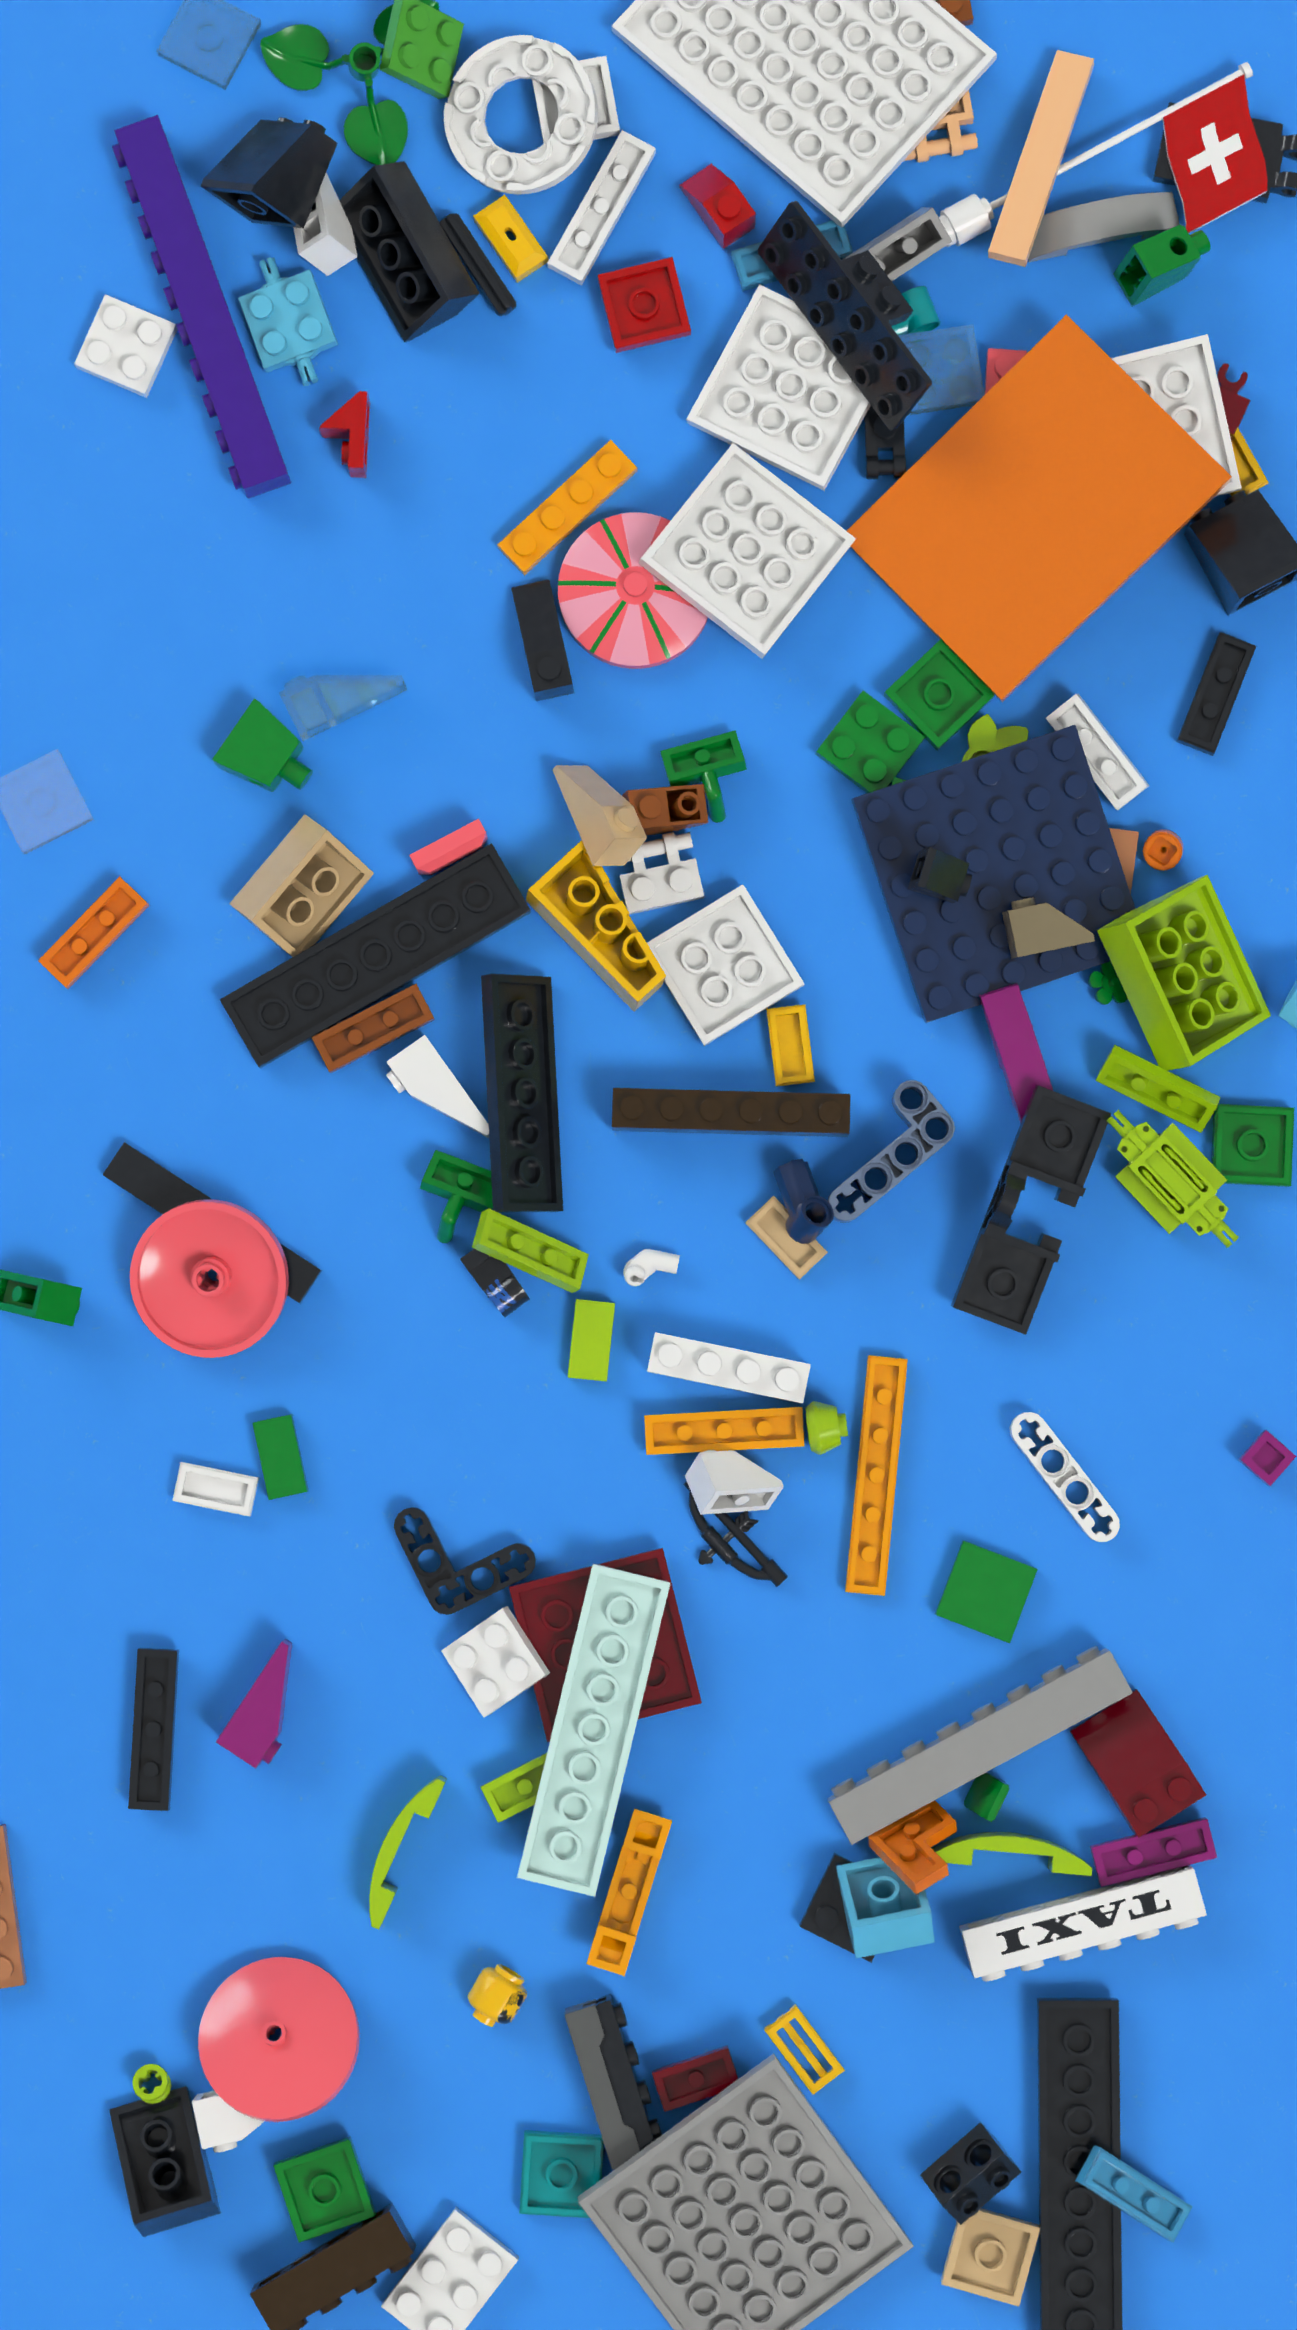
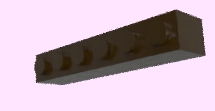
[612,1088,850,1137]

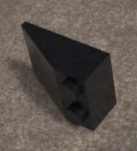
[109,2086,221,2237]

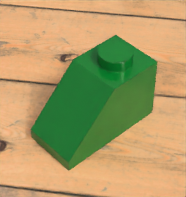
[0,1270,82,1326]

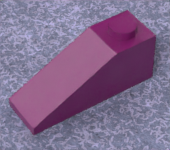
[216,1639,292,1769]

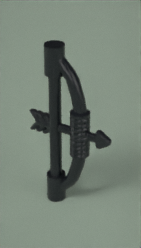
[683,1481,788,1587]

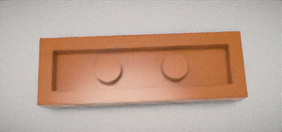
[38,876,150,989]

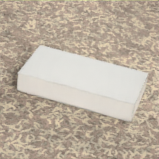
[172,1462,259,1517]

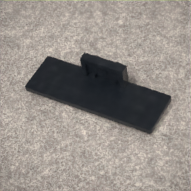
[757,201,932,430]

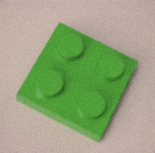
[379,0,464,99]

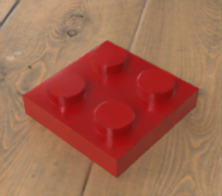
[597,257,691,353]

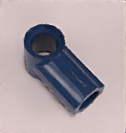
[773,1159,834,1244]

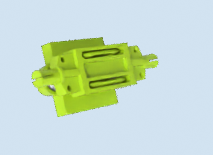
[1106,1109,1239,1248]

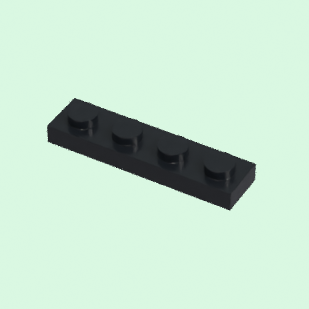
[128,1648,179,1811]

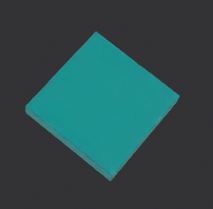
[519,2130,604,2218]

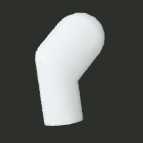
[623,1249,680,1286]

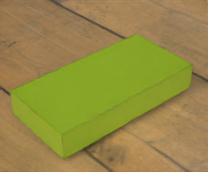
[568,1299,615,1382]

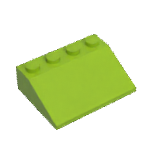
[1097,874,1271,1071]

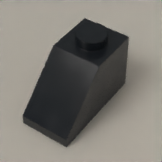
[908,847,972,903]

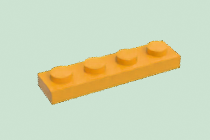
[497,440,637,576]
[644,1407,804,1455]

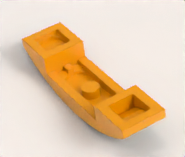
[586,1809,672,1976]

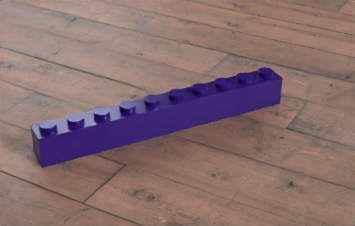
[112,115,291,499]

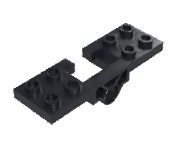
[951,1085,1111,1335]

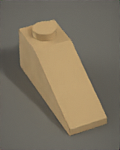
[553,765,647,866]

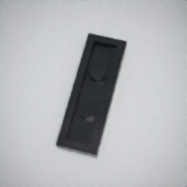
[1176,632,1256,756]

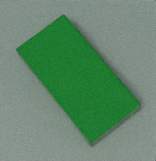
[253,1414,308,1500]

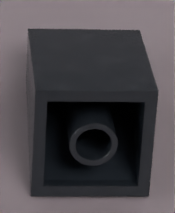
[201,117,338,229]
[1184,490,1297,615]

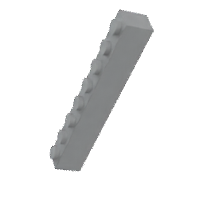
[827,1646,1133,1845]

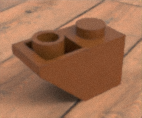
[622,784,708,835]

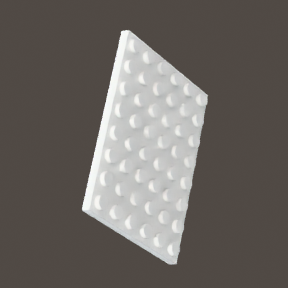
[612,0,997,228]

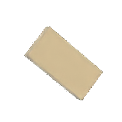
[745,1196,828,1280]

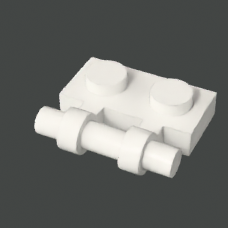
[619,832,704,915]

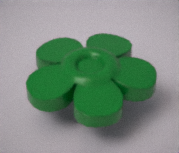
[1088,961,1128,1005]

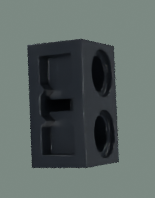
[920,2122,1022,2225]

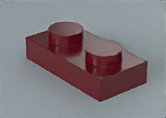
[652,2045,739,2112]

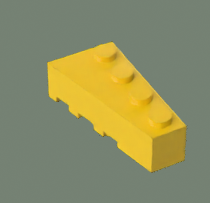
[526,840,666,1012]

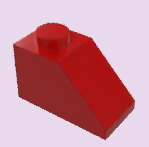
[680,164,756,249]

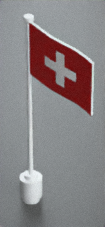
[939,62,1268,247]

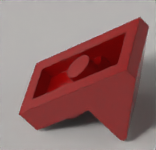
[319,391,370,478]

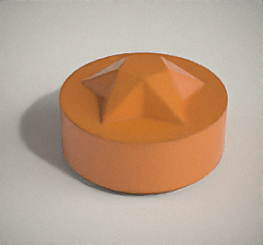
[1143,829,1184,871]

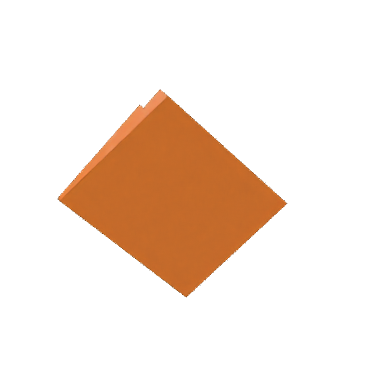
[847,314,1232,702]

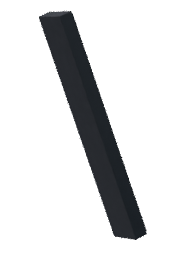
[103,1142,322,1304]

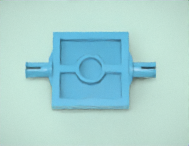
[238,257,339,386]

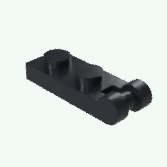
[864,406,906,480]

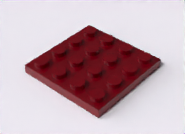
[509,1548,702,1742]

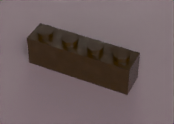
[250,2203,416,2330]

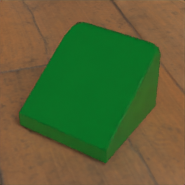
[964,1773,1010,1822]

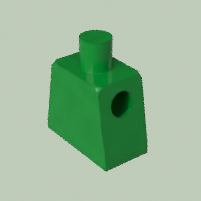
[1113,225,1211,307]
[212,698,313,792]

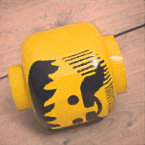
[467,1964,527,2027]

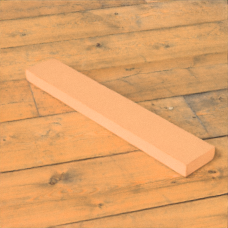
[988,50,1094,267]

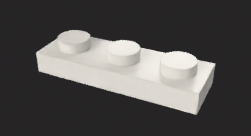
[1046,693,1150,810]

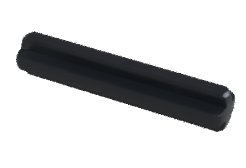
[440,213,516,316]

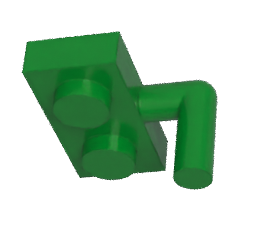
[660,731,747,823]
[420,1150,493,1243]

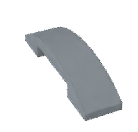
[1028,192,1180,262]

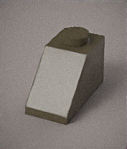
[1002,897,1095,959]

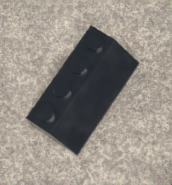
[339,161,479,342]

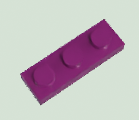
[1090,1817,1217,1887]

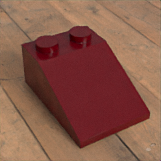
[1070,1689,1206,1838]

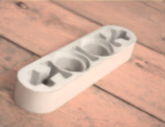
[1010,1412,1120,1542]

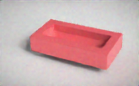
[409,819,488,875]

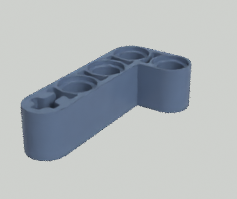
[828,1080,955,1223]

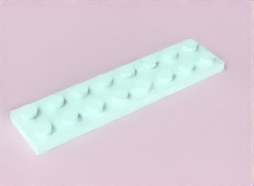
[517,1563,670,1897]

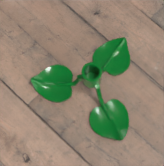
[260,0,439,166]

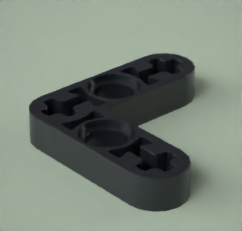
[394,1507,536,1615]

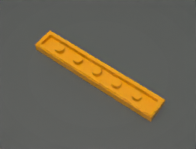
[845,1355,908,1596]

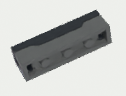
[564,1994,662,2170]

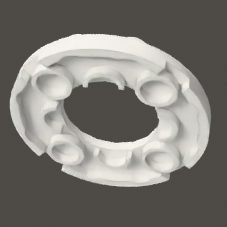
[444,35,598,194]

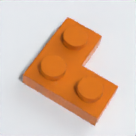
[868,1800,957,1894]

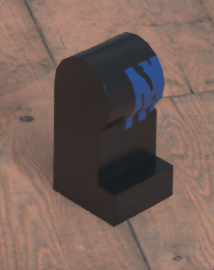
[460,1249,530,1317]

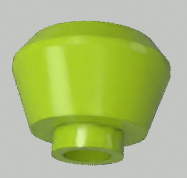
[805,1401,848,1455]

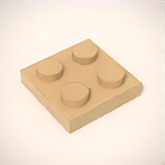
[940,2208,1040,2307]

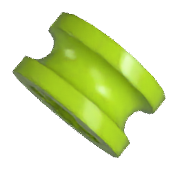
[132,2064,172,2104]

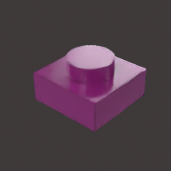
[1238,1430,1296,1486]

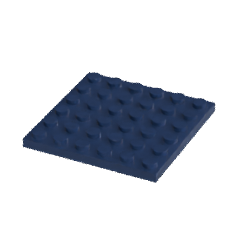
[851,725,1135,1023]

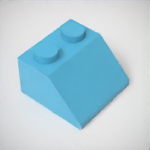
[836,1857,935,1958]

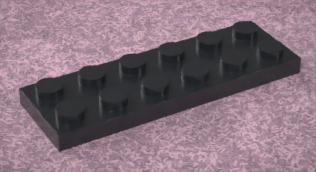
[481,974,563,1212]

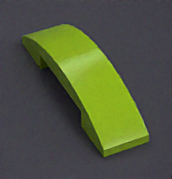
[369,1775,447,1930]
[932,1832,1092,1876]

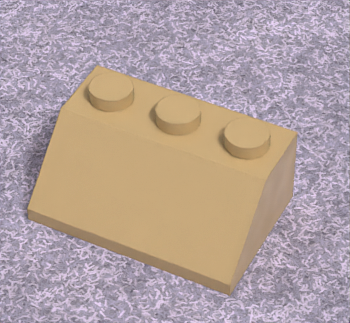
[229,814,374,958]

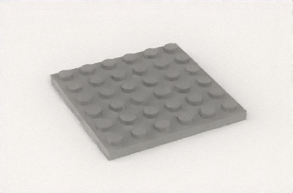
[577,2054,914,2330]

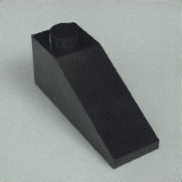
[511,579,574,701]

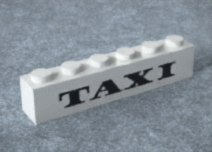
[959,1865,1207,1982]

